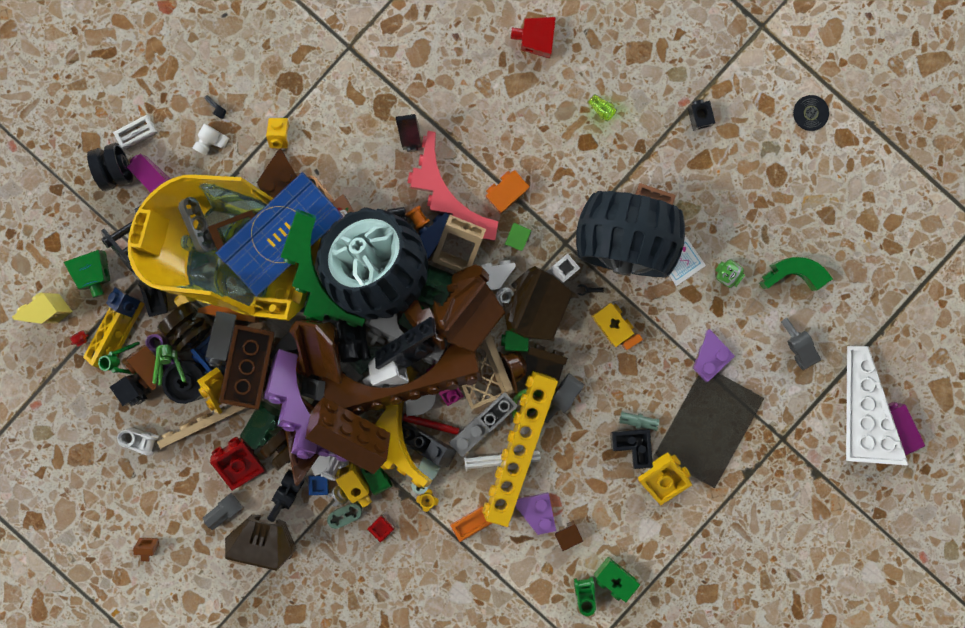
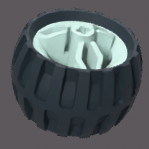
[317,208,428,319]

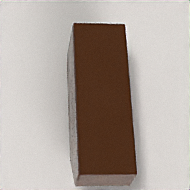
[452,264,489,284]

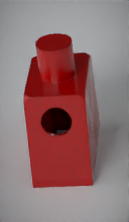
[511,17,556,58]

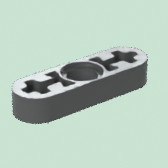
[178,197,215,253]

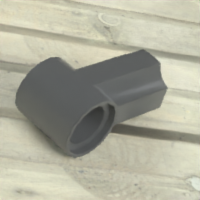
[203,493,243,531]

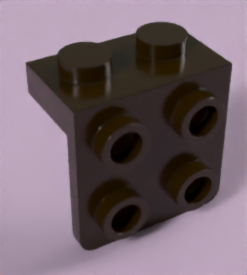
[520,344,568,391]

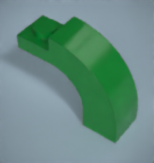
[759,257,833,291]

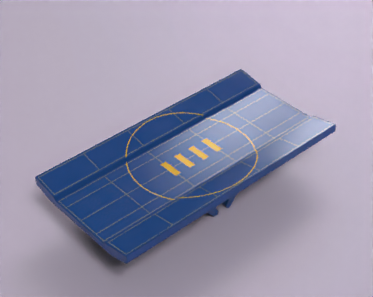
[216,172,344,297]

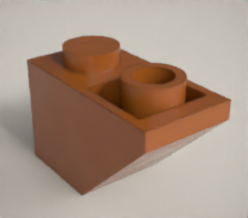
[125,345,156,391]

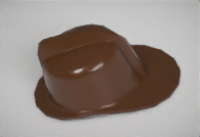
[498,351,527,395]

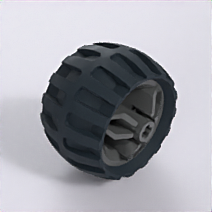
[576,191,685,278]

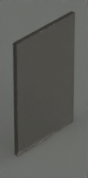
[654,372,764,488]

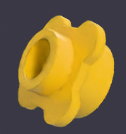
[416,489,439,512]

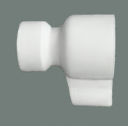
[192,124,230,156]

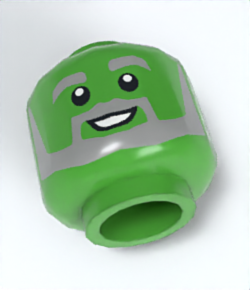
[715,259,745,288]

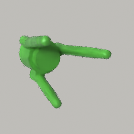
[152,345,186,386]

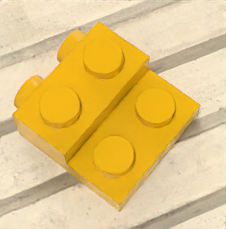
[638,452,692,506]

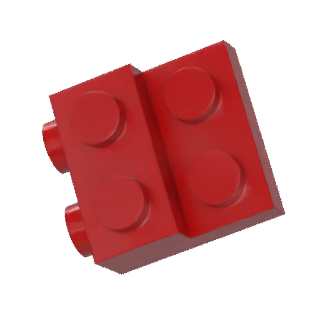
[210,436,265,491]

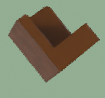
[555,520,583,551]

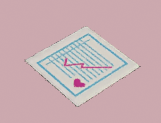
[669,236,706,286]

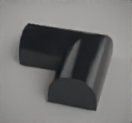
[610,429,653,469]

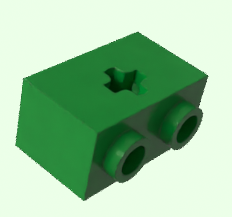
[594,557,640,603]

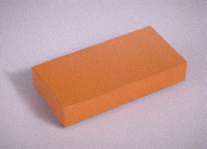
[450,506,492,542]

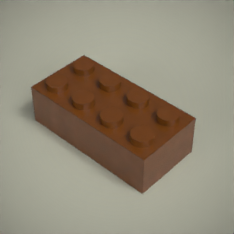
[218,325,275,410]
[305,397,390,474]

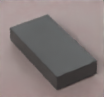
[301,376,325,401]

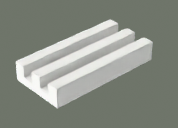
[113,115,158,150]

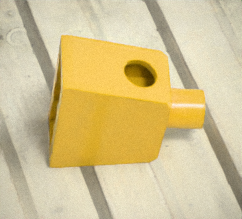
[336,462,372,508]

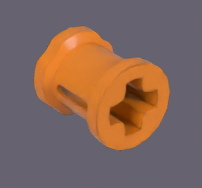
[406,205,431,231]

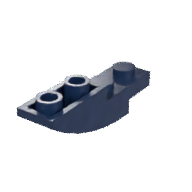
[418,213,449,259]

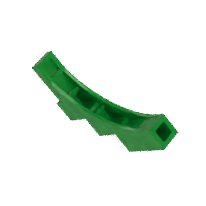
[280,209,365,327]

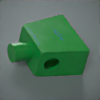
[64,250,110,298]

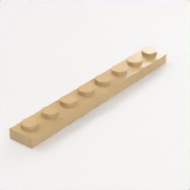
[157,374,302,449]

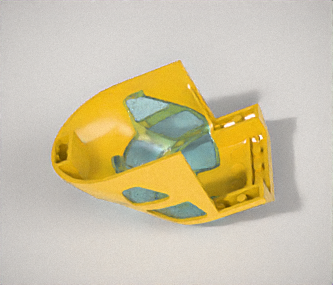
[128,175,321,321]

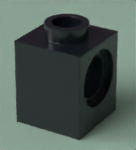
[688,99,715,131]

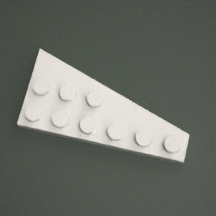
[846,346,909,465]

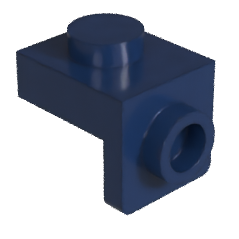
[106,287,140,317]

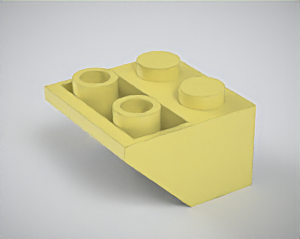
[12,292,73,324]

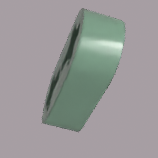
[327,502,363,529]

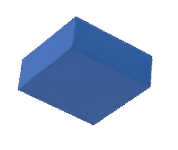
[308,475,329,495]

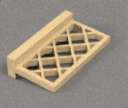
[446,333,514,410]

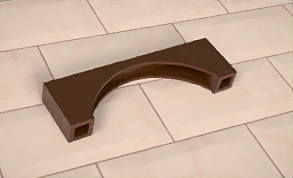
[322,343,483,415]

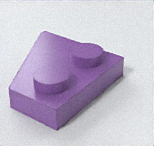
[693,329,735,382]
[515,492,556,535]

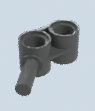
[781,318,821,371]
[544,373,585,423]

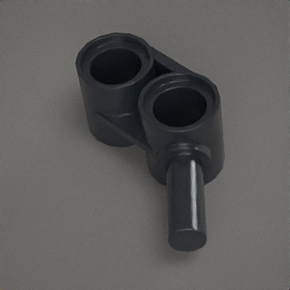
[267,469,306,522]

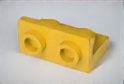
[197,367,224,415]

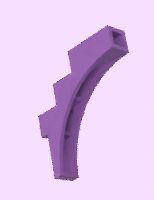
[263,350,348,462]

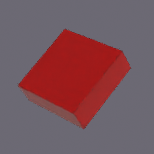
[367,515,395,543]

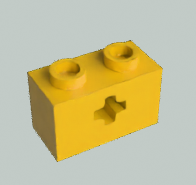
[591,303,634,347]

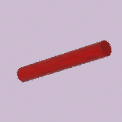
[402,413,460,435]

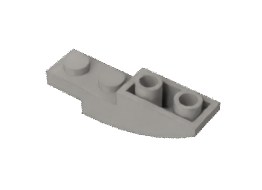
[449,392,518,457]

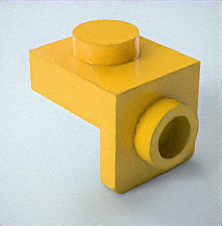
[266,118,289,149]

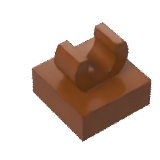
[133,538,159,562]

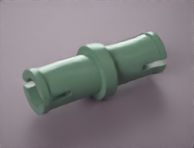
[619,411,659,431]

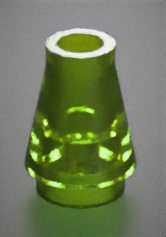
[588,94,617,122]

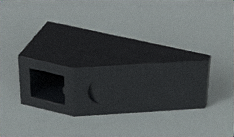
[402,421,457,467]

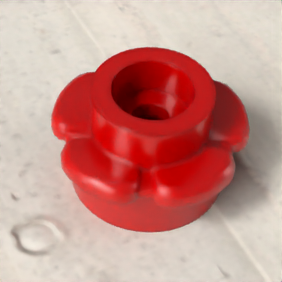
[69,330,89,347]

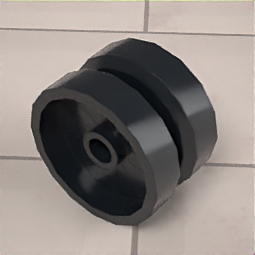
[87,142,133,191]
[162,360,206,404]

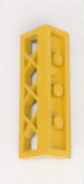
[83,301,144,368]

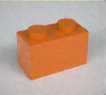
[486,170,530,214]

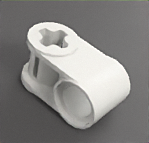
[117,428,159,455]

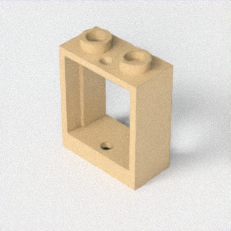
[432,215,486,272]

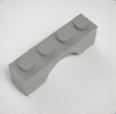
[369,314,448,364]

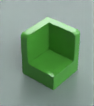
[504,223,531,251]

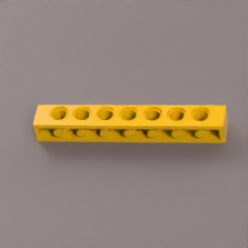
[482,371,558,527]

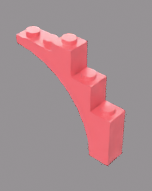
[408,131,498,242]

